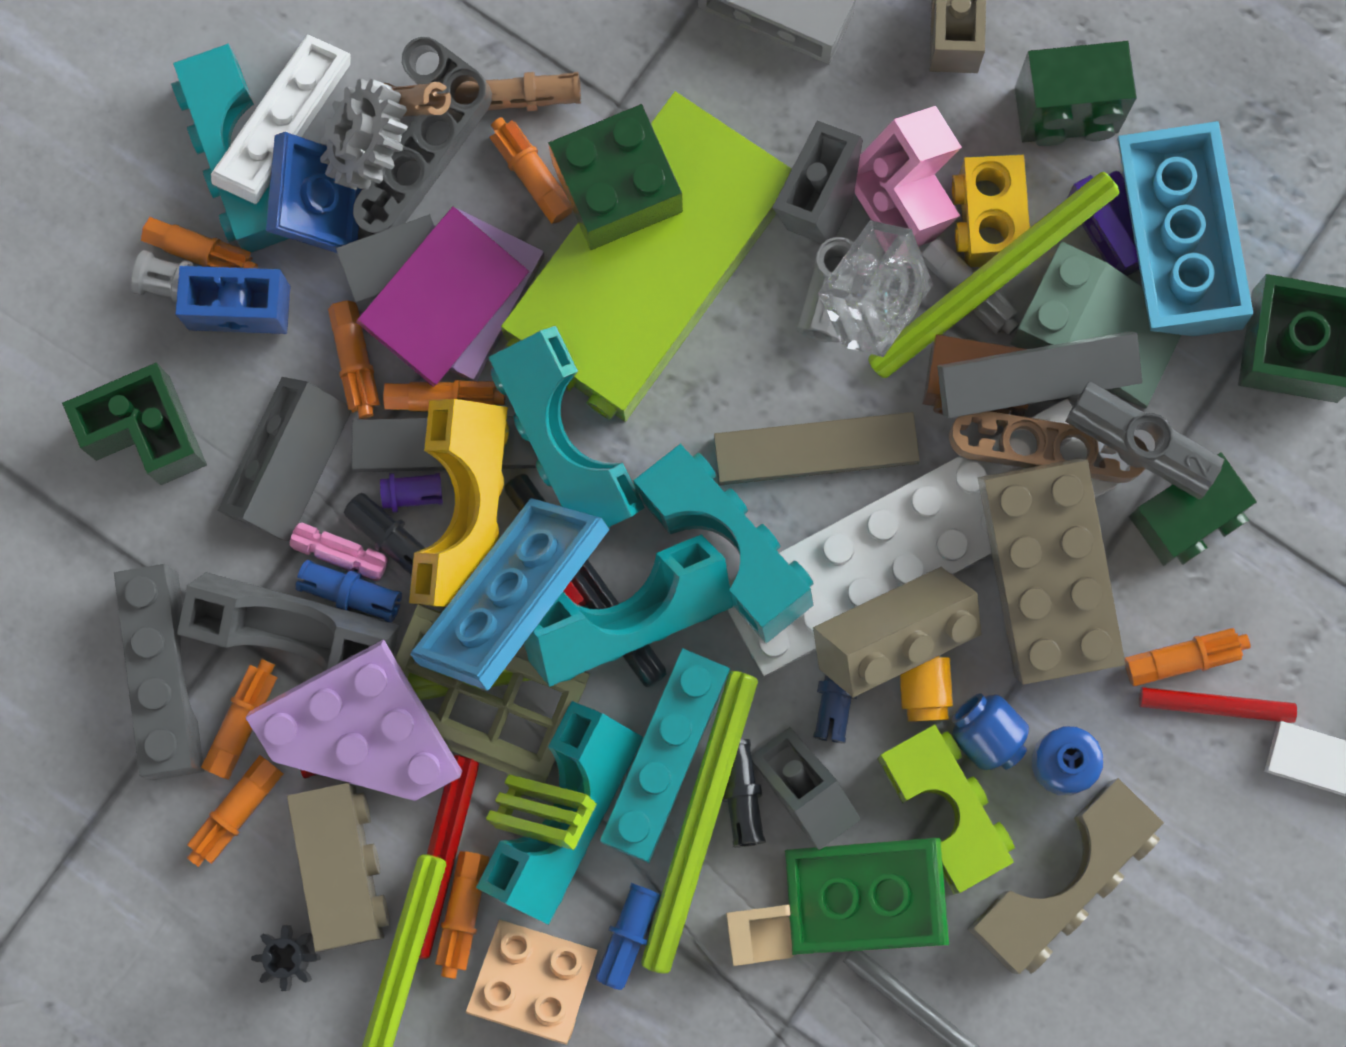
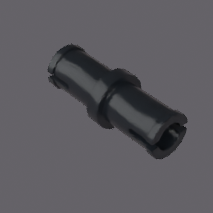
[722,739,766,848]

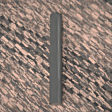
[843,951,980,1047]

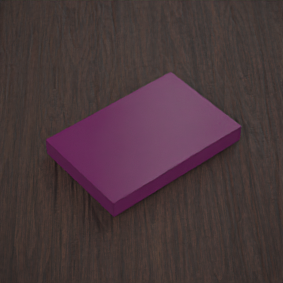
[356,206,530,387]

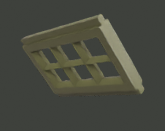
[395,603,590,783]

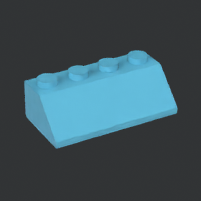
[1117,121,1254,336]

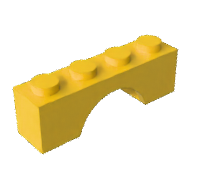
[409,399,509,607]

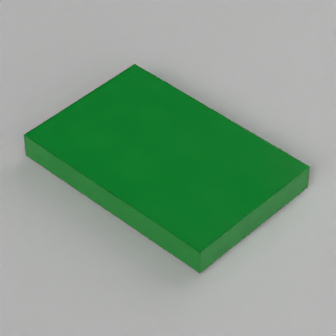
[785,838,949,955]

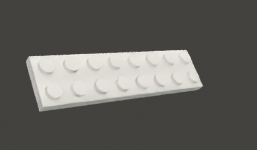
[726,399,1118,678]

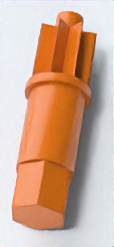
[489,117,573,224]
[141,217,258,269]
[328,300,380,419]
[383,380,506,412]
[1125,628,1251,687]
[201,659,278,780]
[187,755,284,867]
[435,851,490,979]

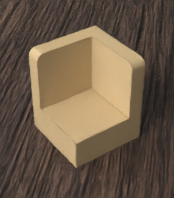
[726,905,794,966]

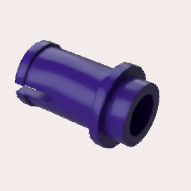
[380,473,443,513]

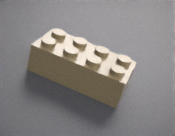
[977,458,1126,685]

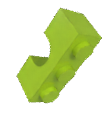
[877,725,1015,894]

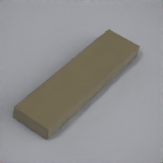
[714,412,920,486]

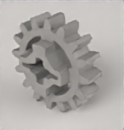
[320,78,408,190]

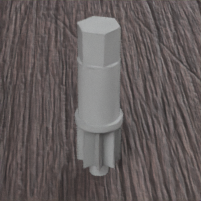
[920,237,1019,335]

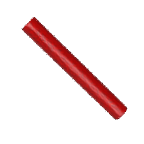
[1139,687,1297,723]

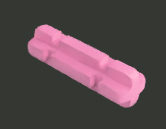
[289,523,388,581]

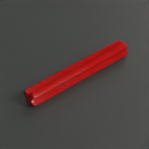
[419,755,479,960]

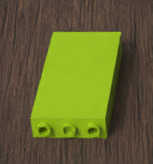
[501,91,792,422]

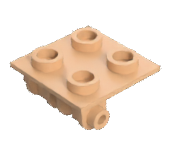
[466,919,598,1045]

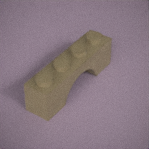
[968,778,1164,974]

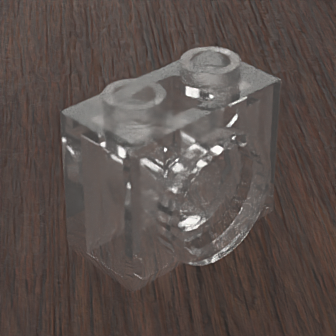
[818,220,933,357]

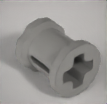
[131,250,194,304]

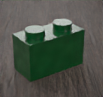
[1129,452,1257,566]

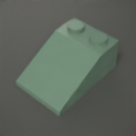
[1010,241,1181,409]

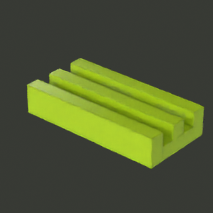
[486,774,597,850]

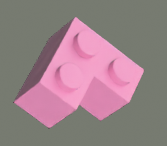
[854,106,962,256]

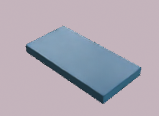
[410,498,610,691]

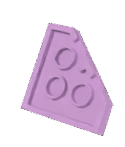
[246,639,462,801]

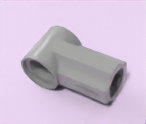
[797,237,861,343]

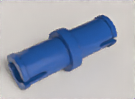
[295,560,402,623]

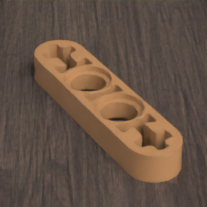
[949,411,1149,483]

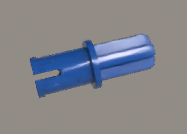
[596,883,661,990]

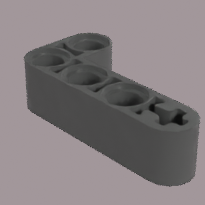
[353,37,492,235]

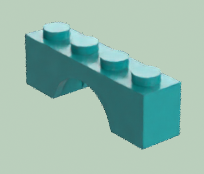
[171,43,289,253]
[488,326,645,527]
[633,443,814,644]
[524,534,733,687]
[600,648,730,864]
[476,701,644,925]

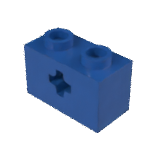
[175,266,291,334]

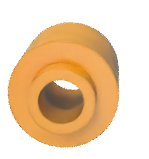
[900,655,953,722]

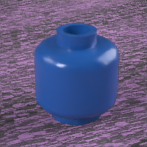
[952,693,1029,770]
[1032,726,1103,796]

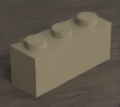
[813,567,982,698]
[287,783,390,952]

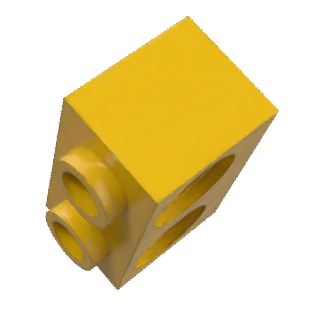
[952,155,1030,267]

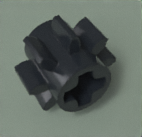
[251,925,321,991]

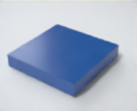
[266,132,362,254]

